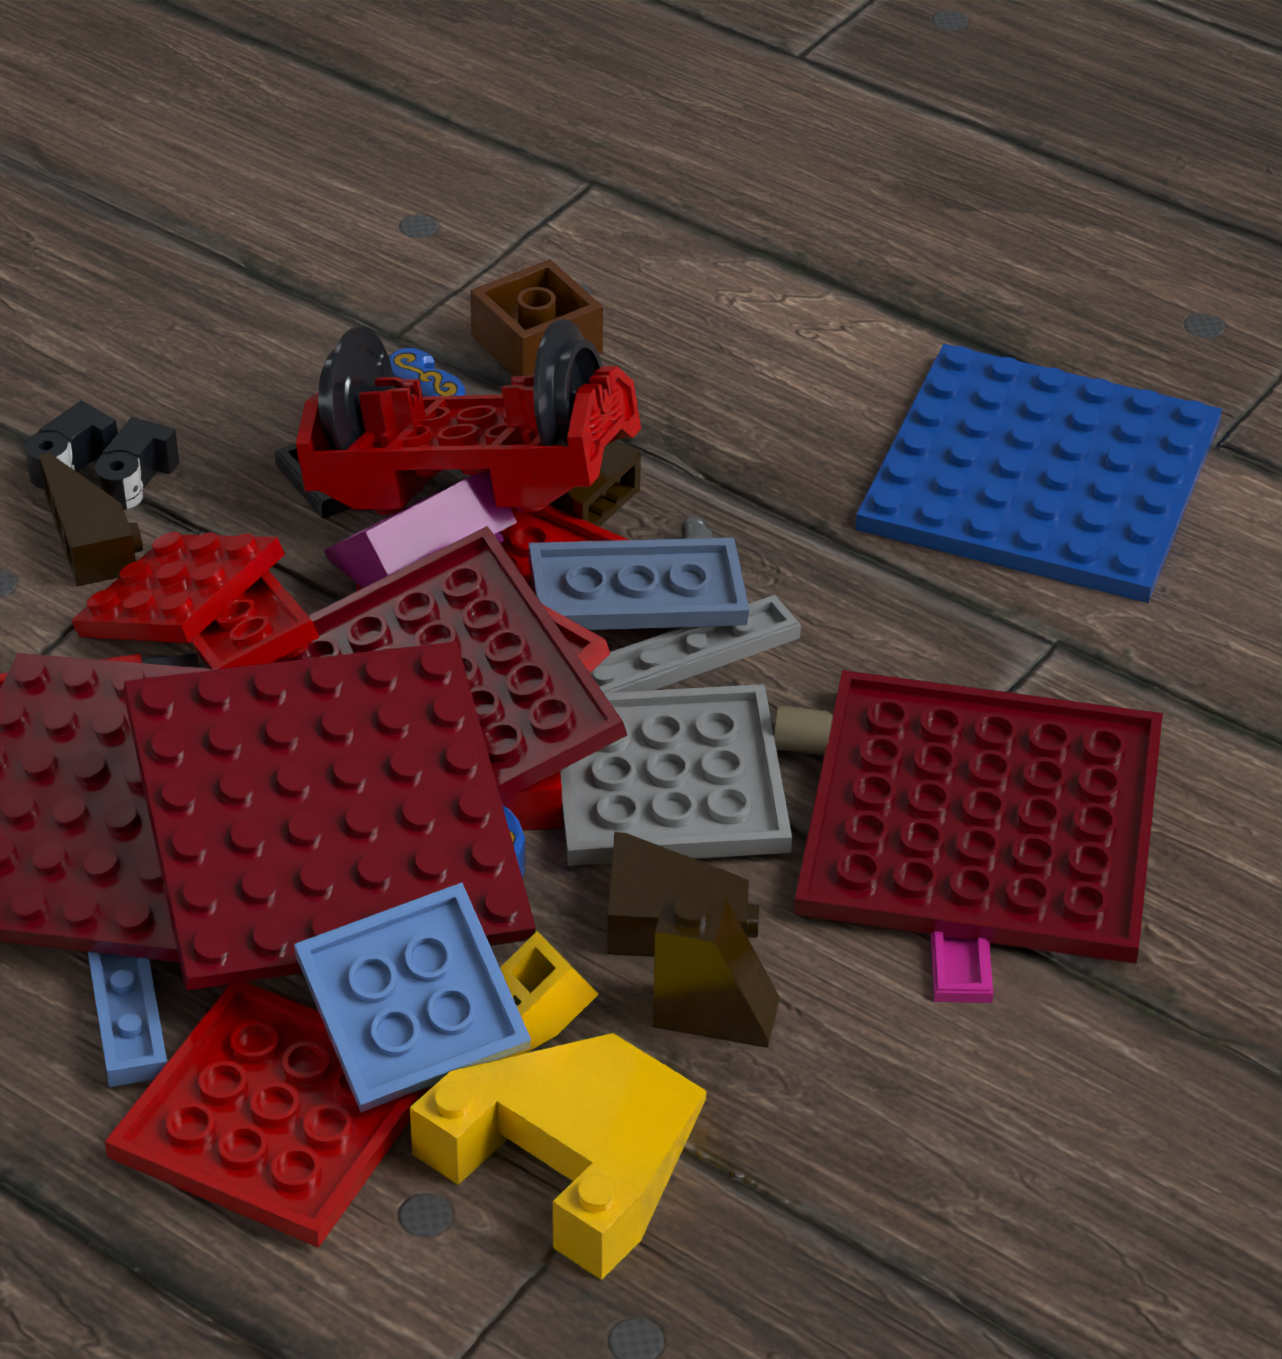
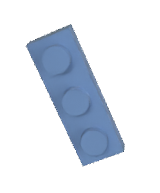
[88,952,167,1087]

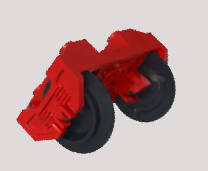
[295,319,641,515]

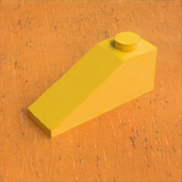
[500,931,599,1059]

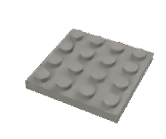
[560,684,792,866]

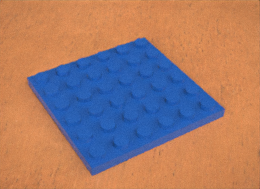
[855,344,1222,603]

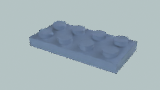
[528,537,750,630]

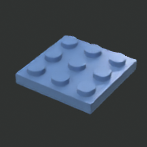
[294,883,531,1112]

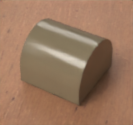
[774,706,833,756]

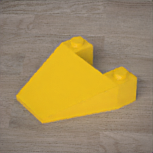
[410,1033,707,1280]

